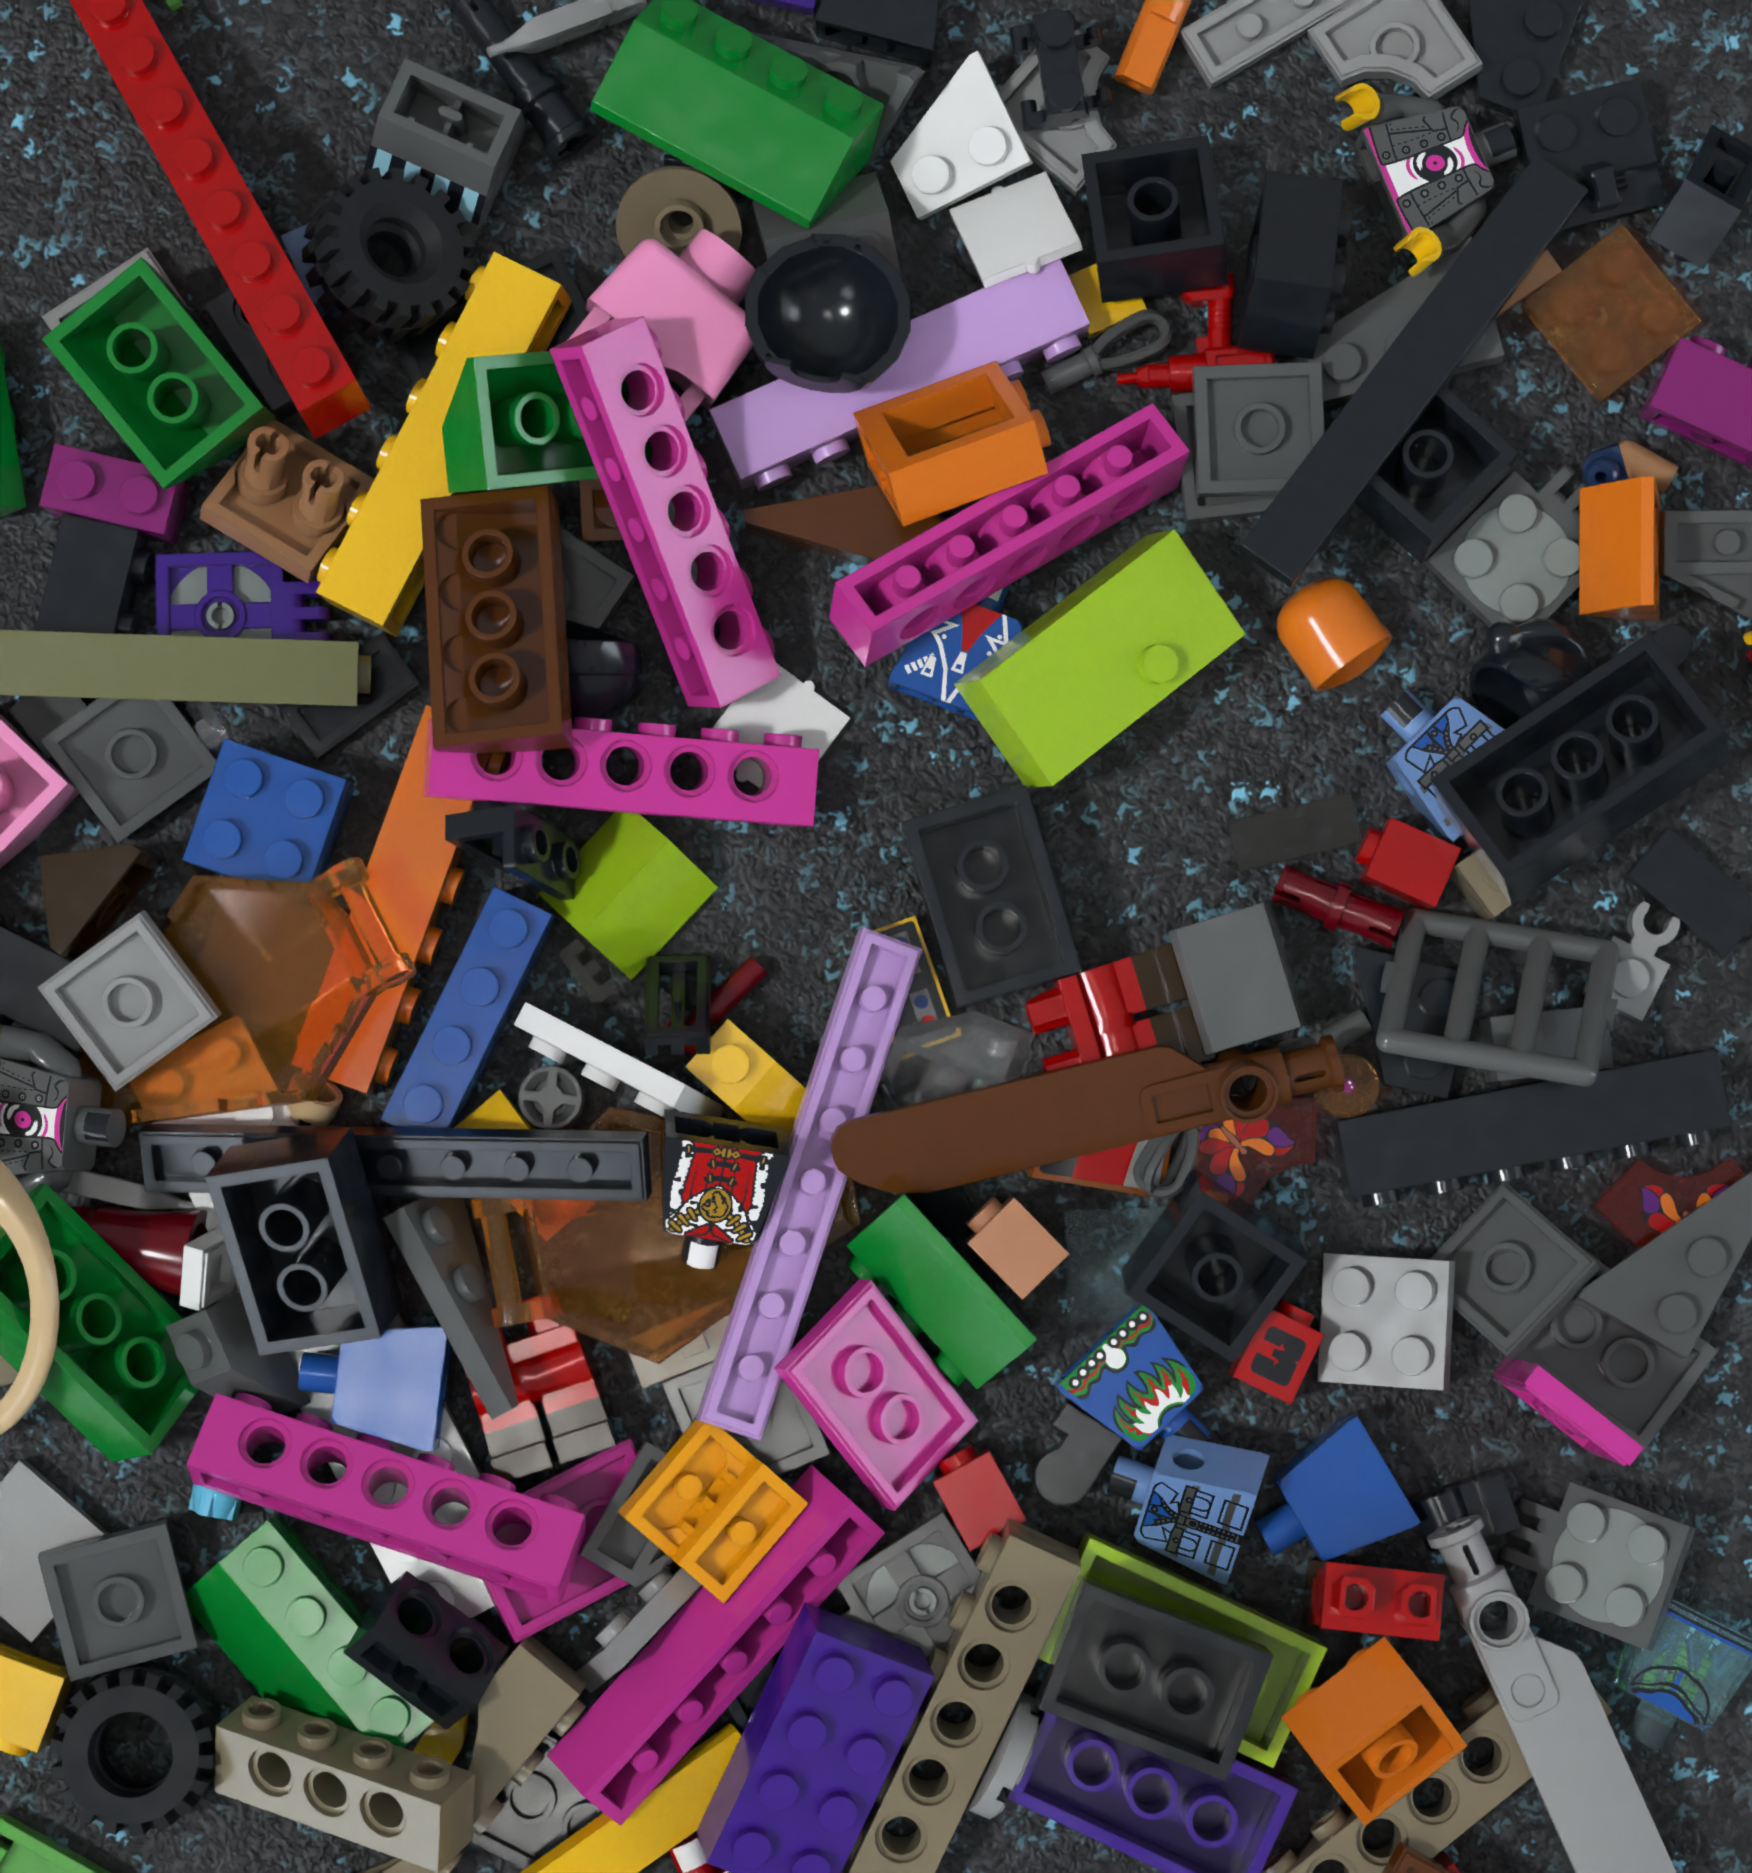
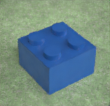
[182,738,356,906]

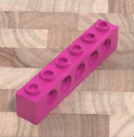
[549,316,781,708]
[829,403,1190,667]
[423,717,819,827]
[186,1393,587,1605]

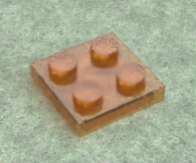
[1520,224,1702,404]

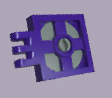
[155,551,331,641]

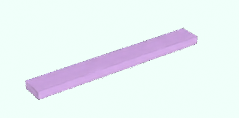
[695,927,923,1441]

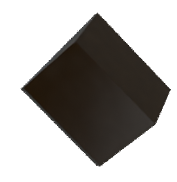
[39,844,163,959]

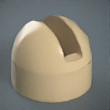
[287,1075,343,1126]

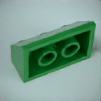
[42,257,276,490]
[442,351,652,493]
[846,1193,1037,1389]

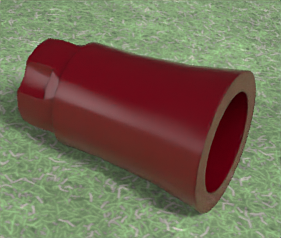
[71,1206,208,1296]

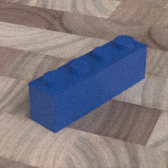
[381,887,557,1128]

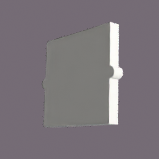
[949,171,1083,288]
[713,663,850,789]

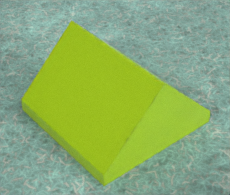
[539,812,718,981]

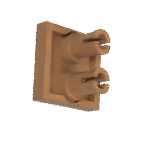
[200,419,375,584]

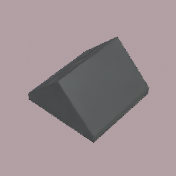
[1168,902,1308,1055]

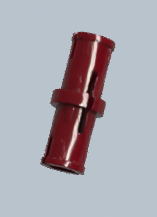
[1270,864,1405,949]

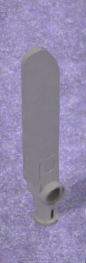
[1427,1514,1677,1873]

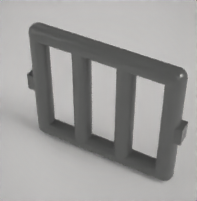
[1376,908,1619,1087]

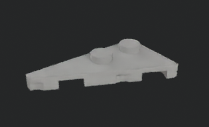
[576,1567,701,1694]

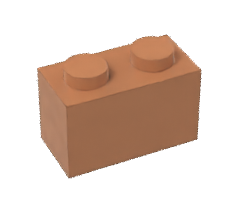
[964,1197,1069,1300]

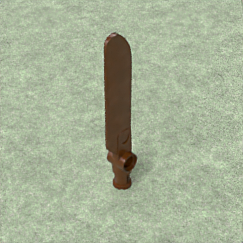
[830,1035,1345,1193]

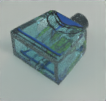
[1614,1599,1752,1752]

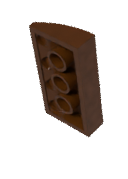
[420,484,573,753]

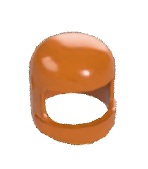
[1276,577,1393,692]

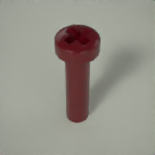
[665,956,768,1057]

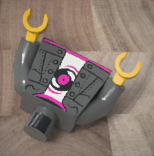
[1335,83,1517,277]
[0,1024,126,1194]

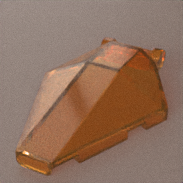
[79,857,417,1126]
[471,1107,860,1364]

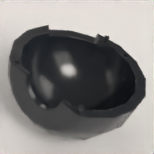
[745,233,911,393]

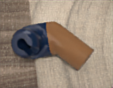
[1582,440,1679,494]

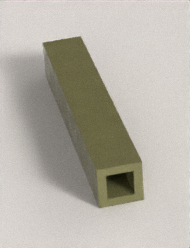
[0,630,371,706]

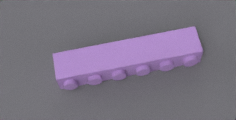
[709,259,1090,492]

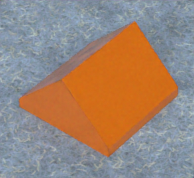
[1579,476,1660,622]

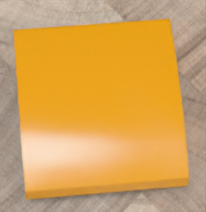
[617,1420,808,1604]

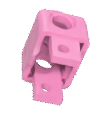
[567,229,756,423]

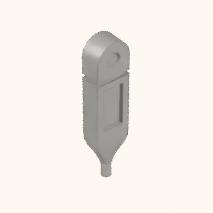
[486,0,647,58]
[63,1171,197,1211]

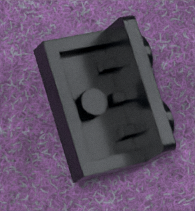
[445,801,581,901]

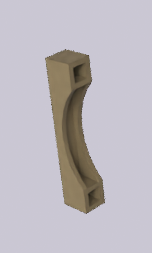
[357,1635,588,1873]

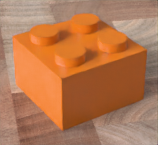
[1281,1636,1468,1826]

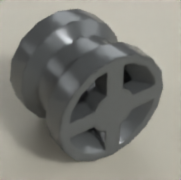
[518,1066,586,1130]

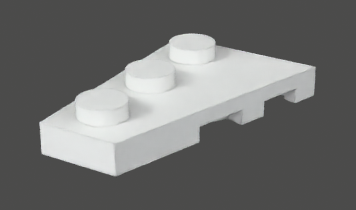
[513,1002,725,1118]

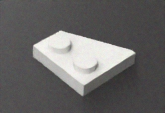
[890,51,1033,220]

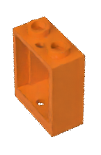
[853,361,1051,527]

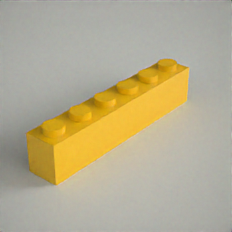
[316,252,572,637]

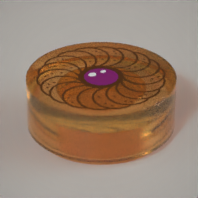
[1314,1054,1379,1118]

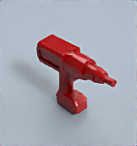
[1116,273,1276,393]

